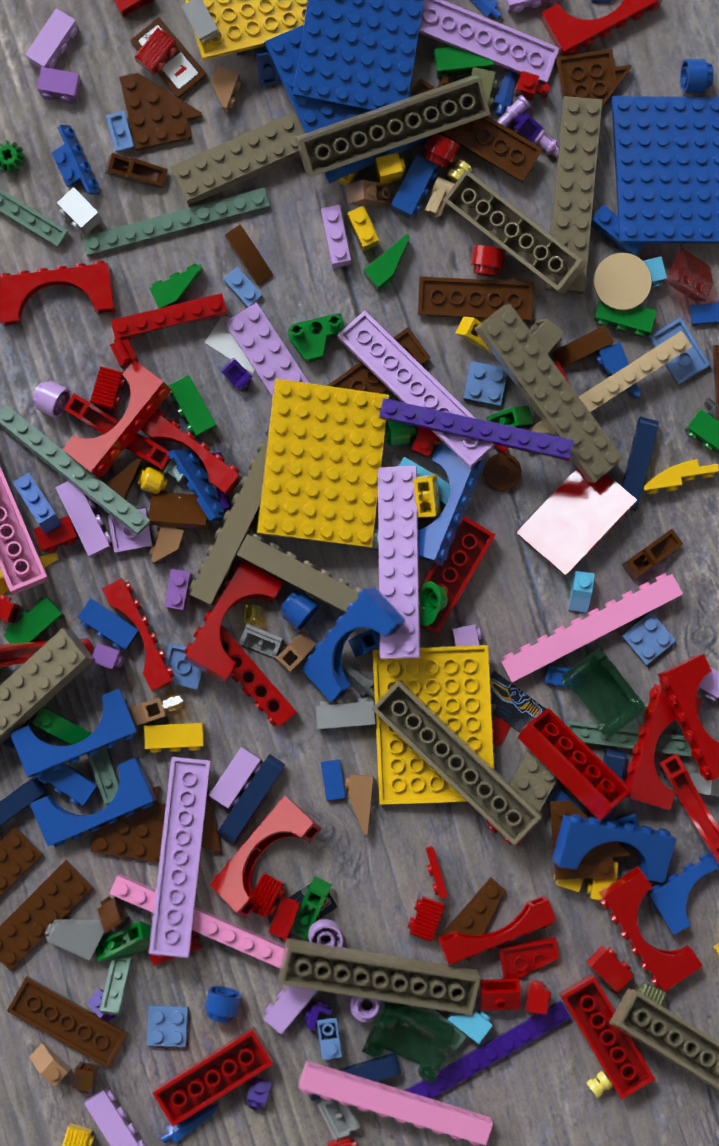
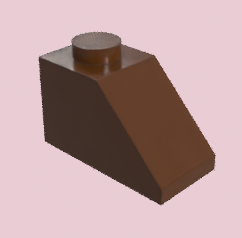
[72,1061,99,1094]

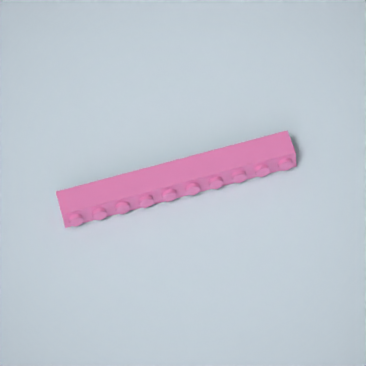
[500,573,683,683]
[109,874,285,968]
[299,1060,493,1146]

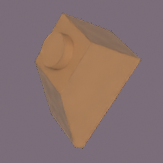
[29,1042,71,1087]

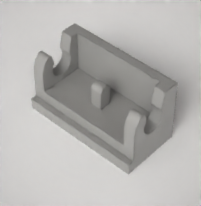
[181,0,220,43]
[240,624,283,658]
[317,1099,360,1140]

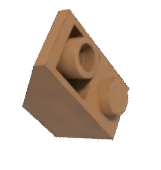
[212,66,242,114]
[347,180,390,206]
[149,526,185,563]
[275,630,316,672]
[128,697,168,726]

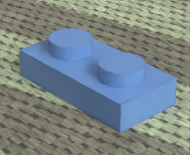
[106,110,134,153]
[223,267,263,307]

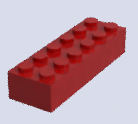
[419,516,496,635]
[517,708,632,821]
[559,974,655,1099]
[152,1027,274,1127]

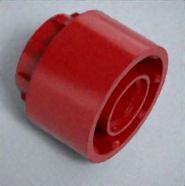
[423,133,461,168]
[471,245,506,277]

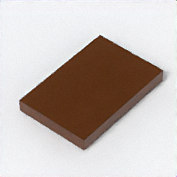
[148,492,207,529]

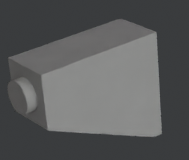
[45,920,104,961]

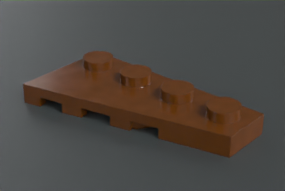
[440,877,505,962]

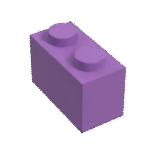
[37,67,81,102]
[164,569,192,611]
[92,643,125,670]

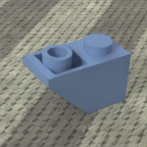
[317,1018,342,1060]

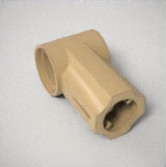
[425,177,455,218]

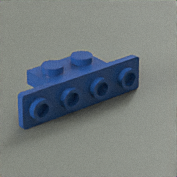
[51,125,101,195]

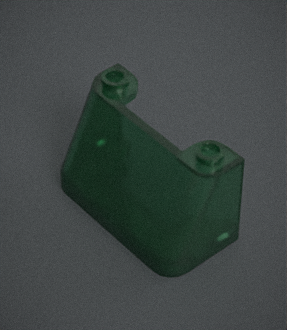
[561,646,647,737]
[362,1001,455,1084]

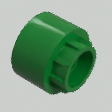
[385,420,416,447]

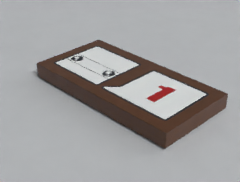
[130,17,207,98]

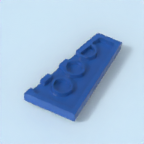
[167,450,225,521]

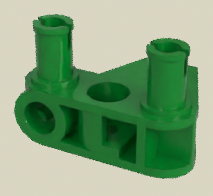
[288,313,345,363]

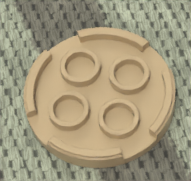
[593,253,652,311]

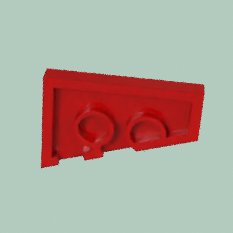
[498,937,559,979]

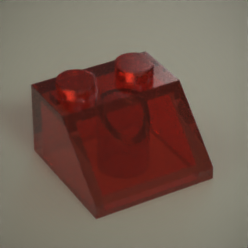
[665,248,713,301]

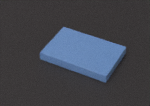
[648,317,711,386]

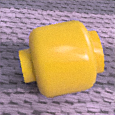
[138,467,167,494]

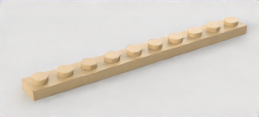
[527,331,692,436]

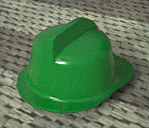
[419,581,448,626]

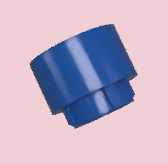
[680,59,714,92]
[281,592,319,630]
[204,986,241,1023]

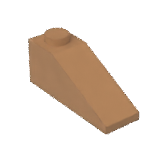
[345,774,373,835]

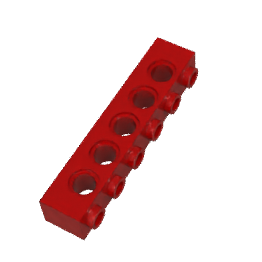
[220,625,297,727]

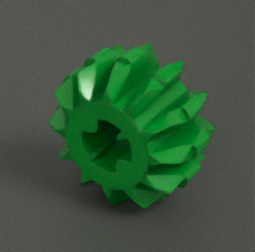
[0,140,26,174]

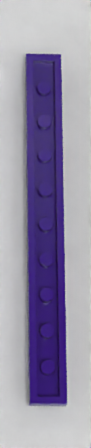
[379,398,574,461]
[404,1000,571,1098]

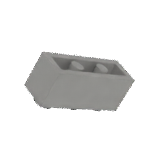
[316,698,375,729]

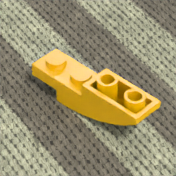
[642,459,719,495]

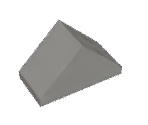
[690,772,719,796]

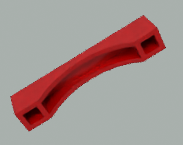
[111,293,228,340]
[64,393,171,471]
[140,409,242,496]
[101,578,175,693]
[0,638,92,668]
[659,753,719,867]
[437,895,556,965]

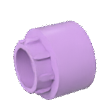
[33,381,71,419]
[308,919,343,947]
[350,996,384,1022]

